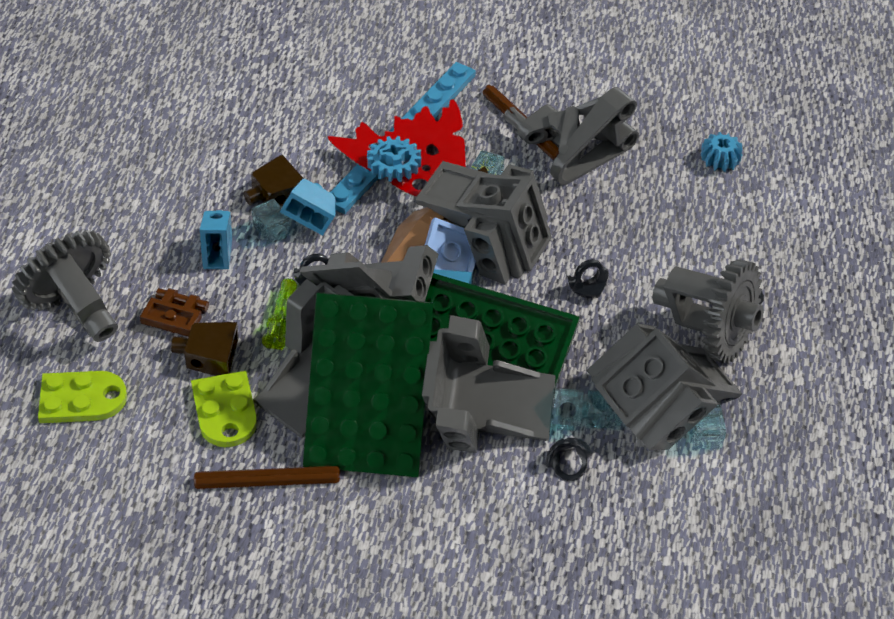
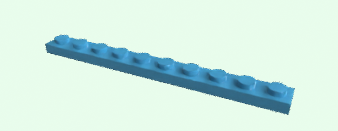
[330,62,476,215]

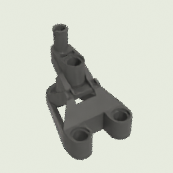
[503,87,639,185]

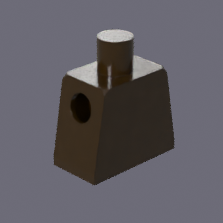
[243,154,304,211]
[171,322,239,376]

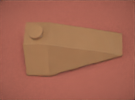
[381,207,455,263]

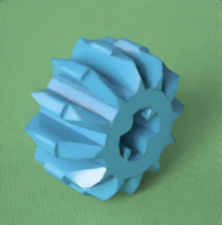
[701,132,743,173]

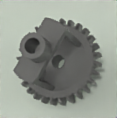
[12,230,118,342]
[652,259,764,364]

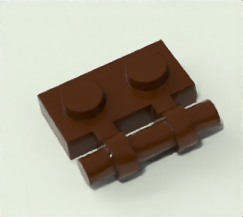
[140,288,209,337]

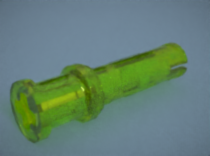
[262,278,297,350]

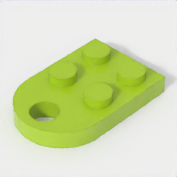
[38,371,127,423]
[191,371,257,447]

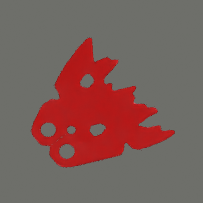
[328,99,466,197]

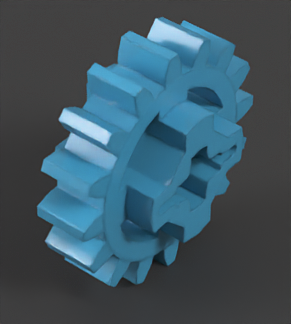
[367,136,421,182]

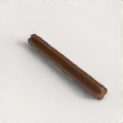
[483,85,559,160]
[194,466,340,489]

